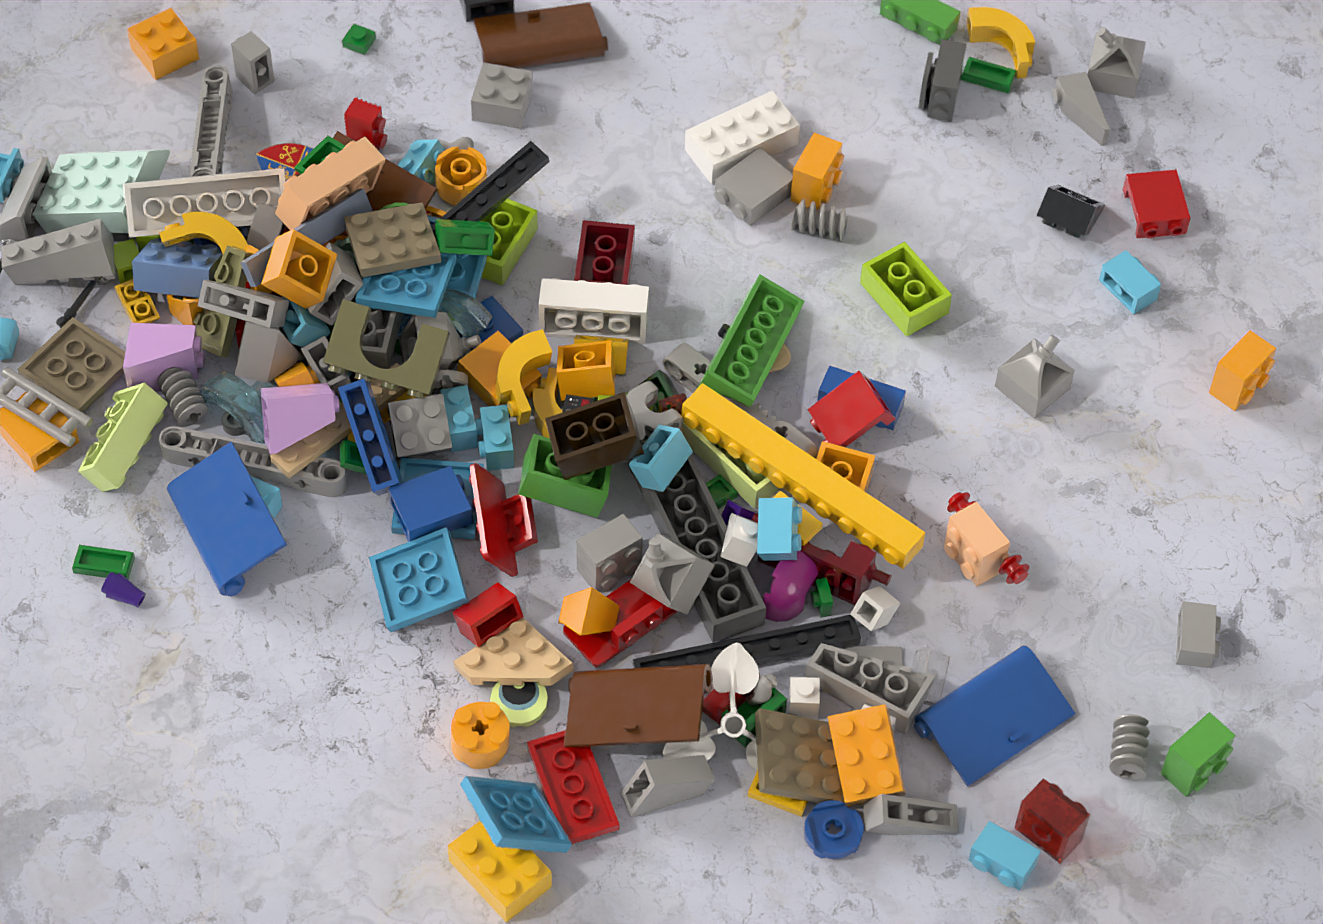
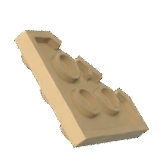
[453,618,574,686]

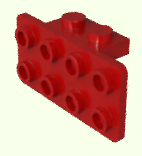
[469,463,538,577]
[563,578,678,668]

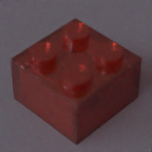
[1014,778,1090,864]

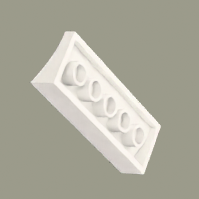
[122,168,285,237]

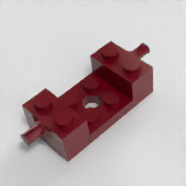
[751,513,892,606]

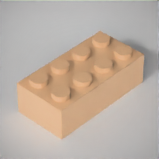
[275,137,386,231]

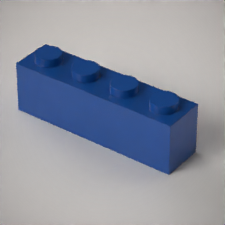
[338,379,403,496]

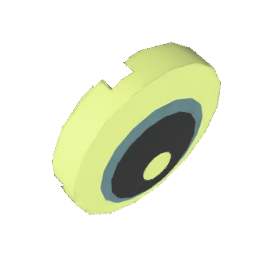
[490,681,548,728]

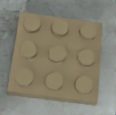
[344,202,441,277]
[17,317,125,412]
[755,709,843,803]

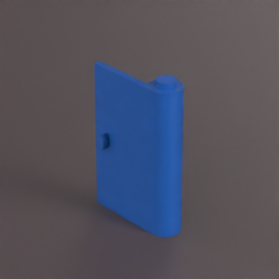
[167,442,287,596]
[914,645,1076,787]

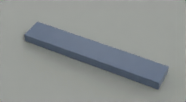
[240,189,373,287]

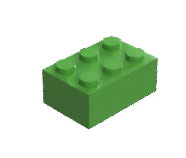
[518,434,612,518]

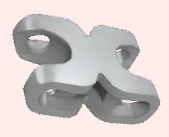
[620,381,684,463]

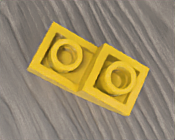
[114,279,160,323]

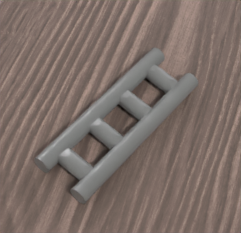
[0,367,93,447]

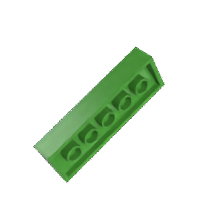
[697,274,805,407]

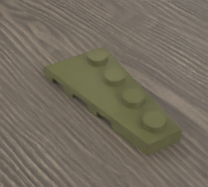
[194,246,253,358]

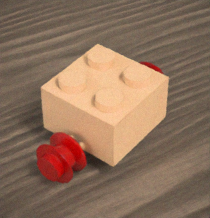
[944,492,1029,586]

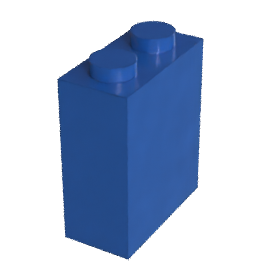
[388,466,475,542]

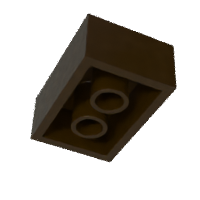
[545,392,644,480]

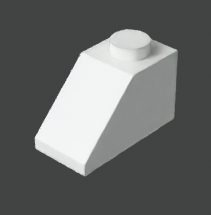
[721,513,758,567]

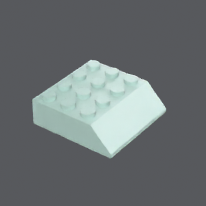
[33,149,171,234]

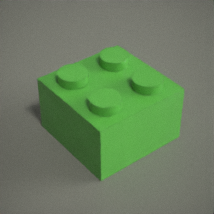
[1161,712,1236,797]

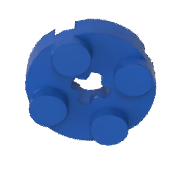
[804,800,864,859]

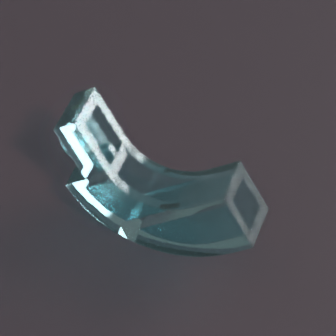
[398,288,493,339]
[200,371,265,444]

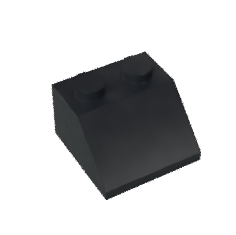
[1036,185,1105,238]

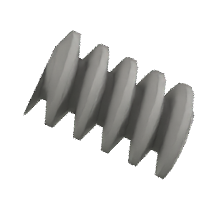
[791,199,848,241]
[158,367,209,427]
[1109,714,1150,780]

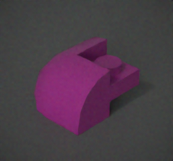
[763,551,818,622]

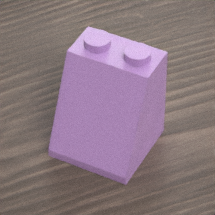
[123,323,205,392]
[261,383,339,454]

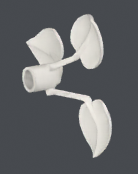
[663,643,759,770]

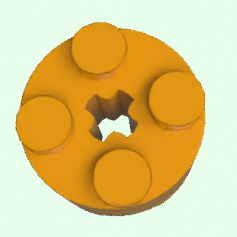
[435,146,487,206]
[451,702,510,769]

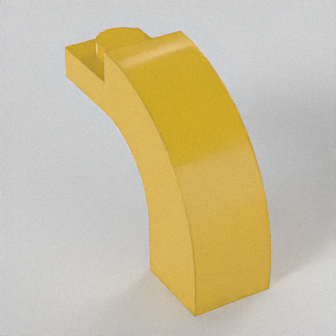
[966,7,1035,79]
[159,212,248,254]
[495,329,552,425]
[533,367,562,438]

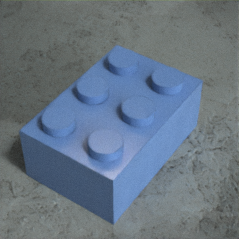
[132,238,223,298]

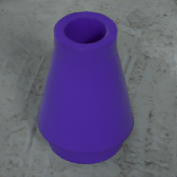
[101,572,146,608]

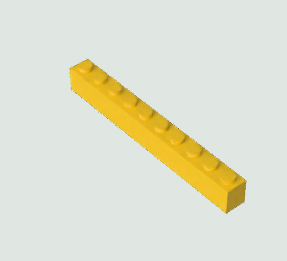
[682,383,925,569]

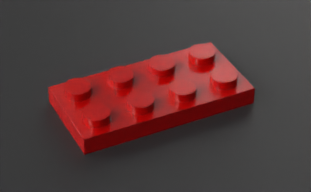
[527,730,620,844]

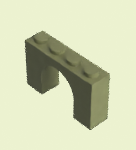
[323,299,450,399]

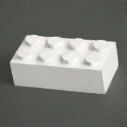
[685,91,800,185]
[539,278,649,344]

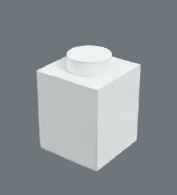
[850,586,900,631]
[789,677,820,720]

